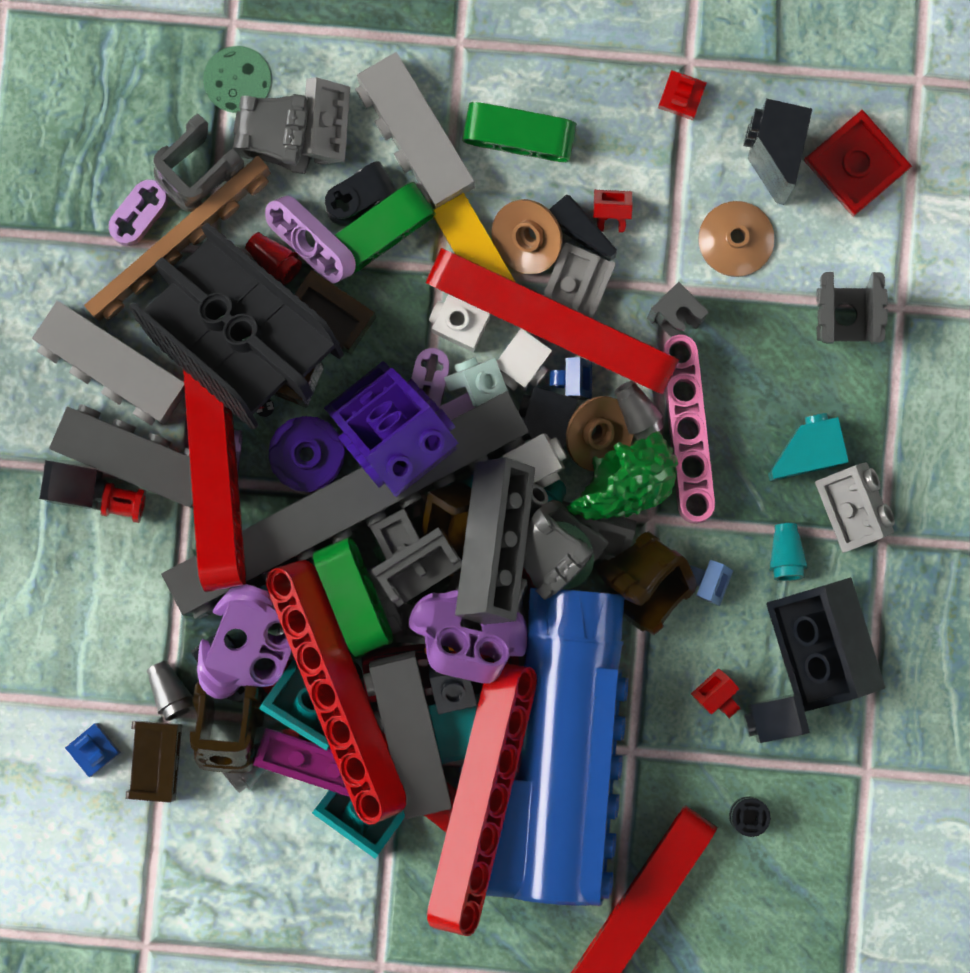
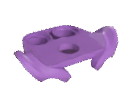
[197,584,291,699]
[409,590,528,683]

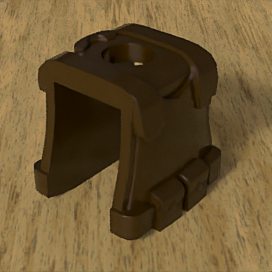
[595,531,697,635]
[190,682,265,773]

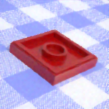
[803,109,912,217]

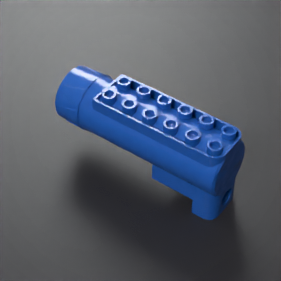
[486,588,629,906]

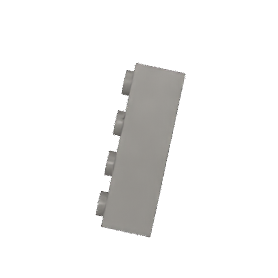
[355,52,475,209]
[32,300,185,426]

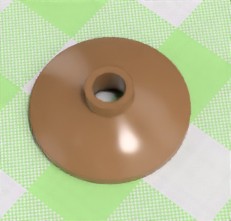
[492,199,563,274]
[698,201,774,277]
[566,396,634,471]

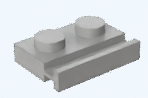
[543,242,616,319]

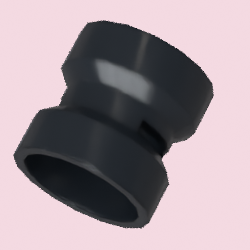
[729,796,771,837]

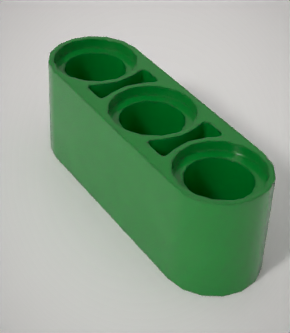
[462,102,577,162]
[334,182,436,275]
[313,537,393,657]

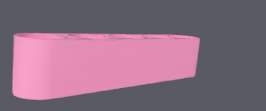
[662,335,715,524]

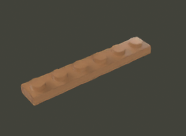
[84,156,271,321]

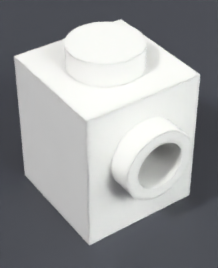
[429,294,490,352]
[497,328,552,391]
[503,433,567,488]

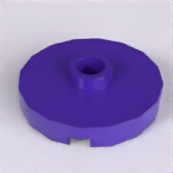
[269,416,345,492]

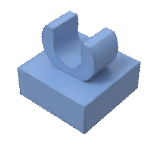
[690,560,733,606]

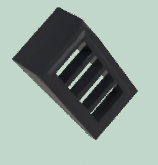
[549,194,617,261]

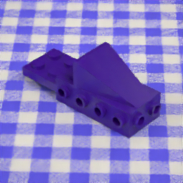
[324,361,458,497]

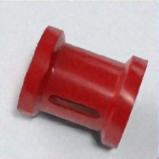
[101,482,146,523]

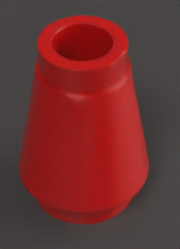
[245,232,302,286]

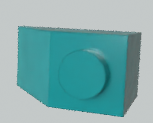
[768,413,849,481]

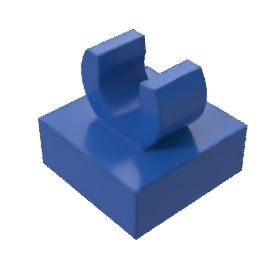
[550,357,592,400]
[65,723,121,778]

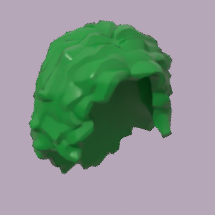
[566,431,678,521]

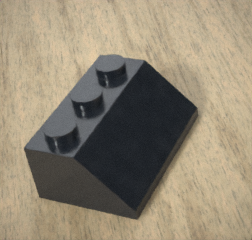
[743,98,813,205]
[766,577,886,712]

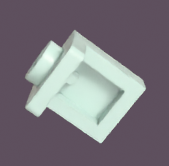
[444,357,508,407]

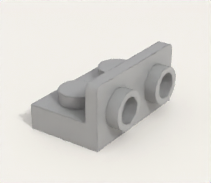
[301,77,350,165]
[815,462,895,553]

